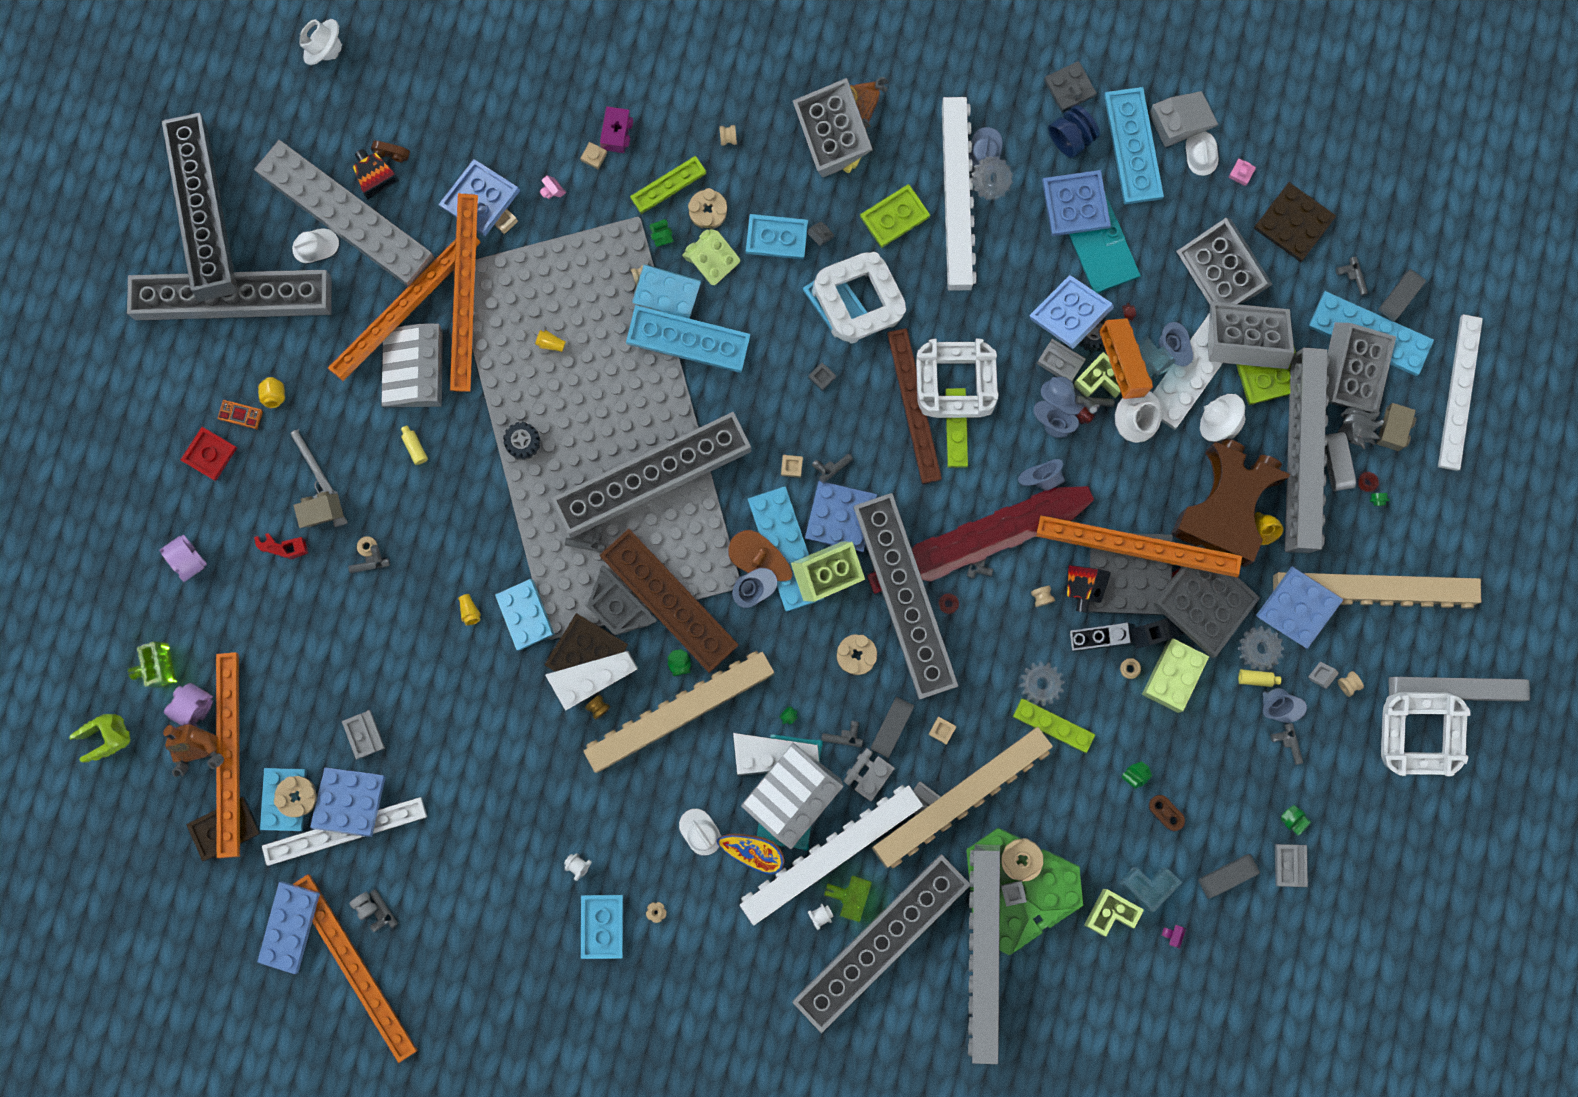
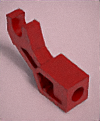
[254,533,308,560]

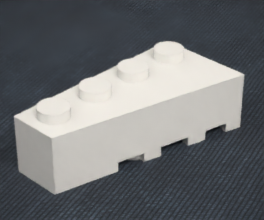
[545,651,638,711]
[733,733,819,776]

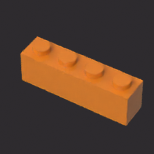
[1099,318,1153,399]

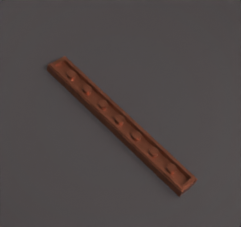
[887,328,942,484]

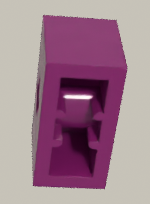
[600,106,633,153]

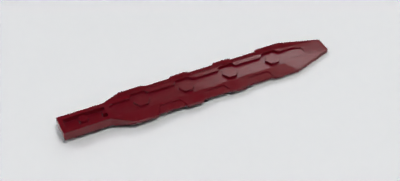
[867,486,1094,594]

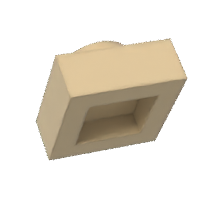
[580,142,607,169]
[494,209,518,234]
[781,455,803,478]
[928,717,956,745]

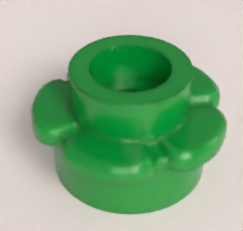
[1369,493,1390,506]
[779,706,798,725]

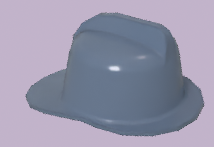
[969,127,1002,172]
[1159,322,1193,367]
[1041,377,1085,415]
[1033,401,1079,438]
[1018,459,1065,490]
[732,568,777,608]
[1263,688,1307,723]

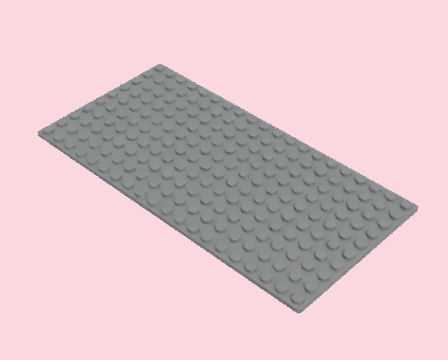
[453,217,739,640]

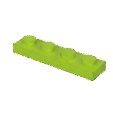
[630,156,706,214]
[945,388,968,468]
[1013,699,1095,753]

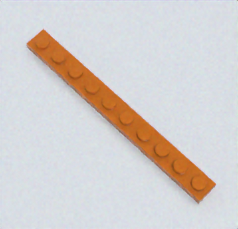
[450,193,478,392]
[328,237,481,381]
[1036,516,1242,577]
[216,652,240,859]
[293,874,418,1063]

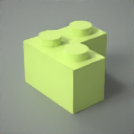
[1074,352,1121,398]
[1084,889,1144,936]

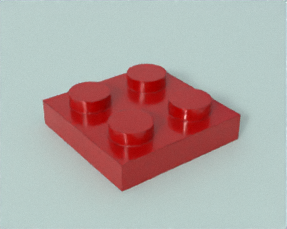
[180,427,237,481]

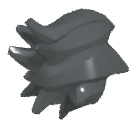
[1338,407,1384,449]

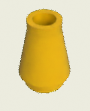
[535,330,566,352]
[458,594,481,626]

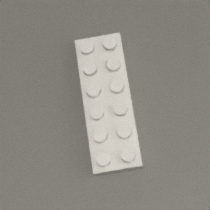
[1153,313,1222,430]

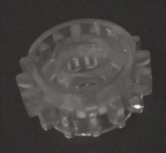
[971,157,1013,200]
[1238,626,1284,671]
[1019,661,1065,706]

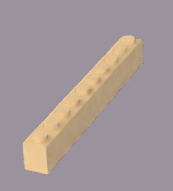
[1273,572,1481,608]
[584,651,775,773]
[872,727,1053,869]

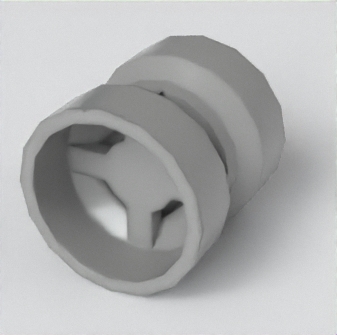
[349,891,378,920]

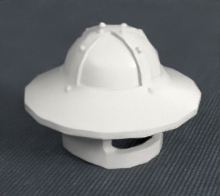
[300,19,342,65]
[1115,391,1162,443]
[1200,394,1246,442]

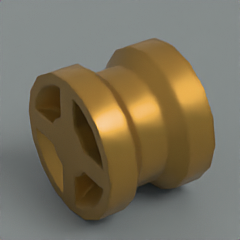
[585,695,611,720]

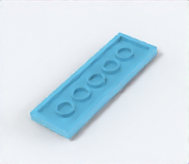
[1104,87,1164,205]
[1308,291,1434,376]
[626,305,750,373]
[748,486,824,612]

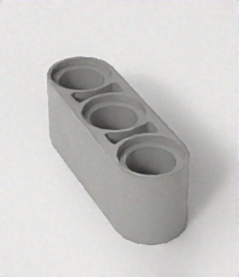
[1324,432,1356,491]

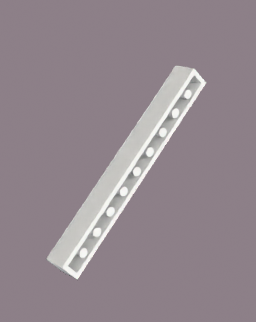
[942,97,976,291]
[740,785,923,926]

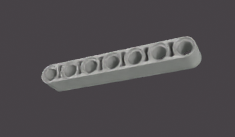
[1388,677,1530,701]

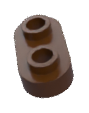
[371,140,410,163]
[1148,795,1185,831]

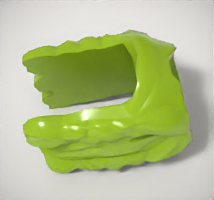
[69,714,130,763]

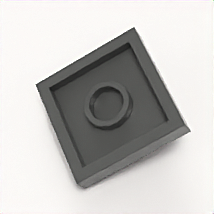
[1044,61,1097,113]

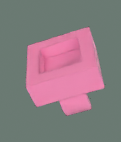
[1228,159,1256,186]
[540,175,566,199]

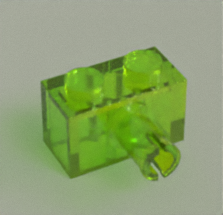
[128,641,176,688]
[824,875,872,922]

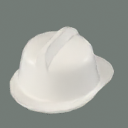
[1186,131,1218,176]
[292,228,339,263]
[679,809,721,855]

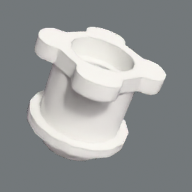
[564,853,592,881]
[808,904,833,930]

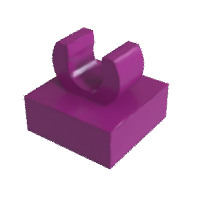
[1162,925,1186,949]

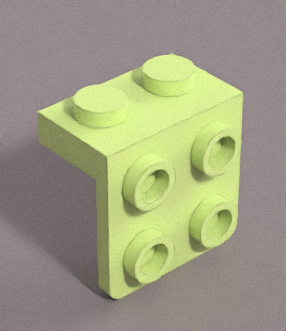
[682,229,740,285]

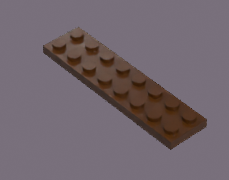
[599,528,739,673]

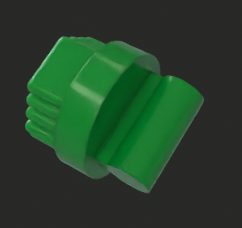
[649,219,673,247]
[668,649,691,676]
[1121,761,1152,789]
[1281,805,1311,836]

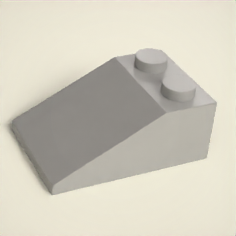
[1149,91,1218,147]

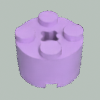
[159,535,207,582]
[164,683,213,727]

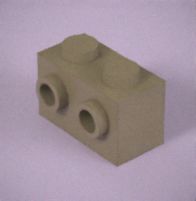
[1376,403,1416,451]
[294,491,344,528]

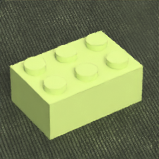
[791,542,865,602]
[1142,638,1209,713]

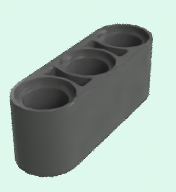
[1378,268,1426,322]
[870,696,915,758]
[1198,854,1260,899]

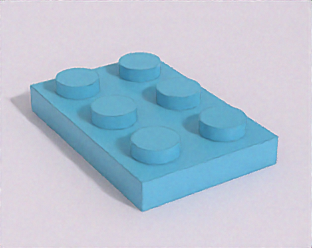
[746,214,808,260]
[632,264,701,319]
[803,281,867,331]
[495,579,555,651]
[260,768,307,831]
[581,895,623,959]

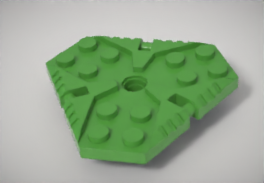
[967,827,1083,955]

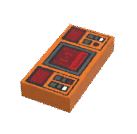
[217,400,263,430]

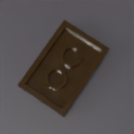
[186,797,261,862]

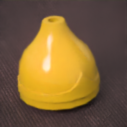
[1254,512,1284,545]

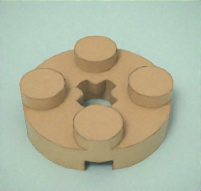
[688,188,727,229]
[837,635,877,675]
[274,776,317,818]
[1002,838,1043,881]

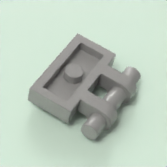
[843,748,895,801]

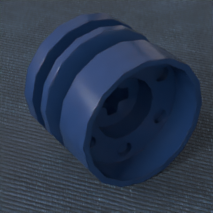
[1048,105,1100,158]

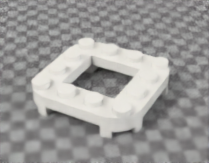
[812,252,906,343]
[916,338,998,418]
[1381,692,1470,776]

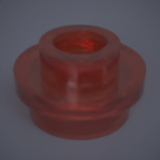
[1122,302,1137,322]
[1077,407,1095,425]
[1358,472,1379,492]
[939,593,959,614]

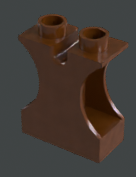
[1171,439,1290,568]

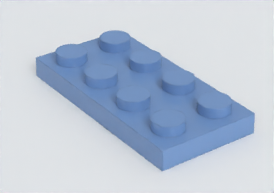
[257,881,320,974]

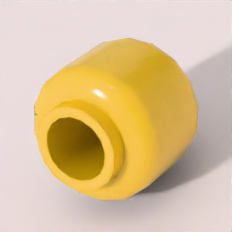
[258,377,285,408]

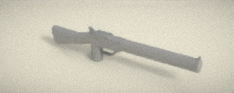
[290,429,348,527]

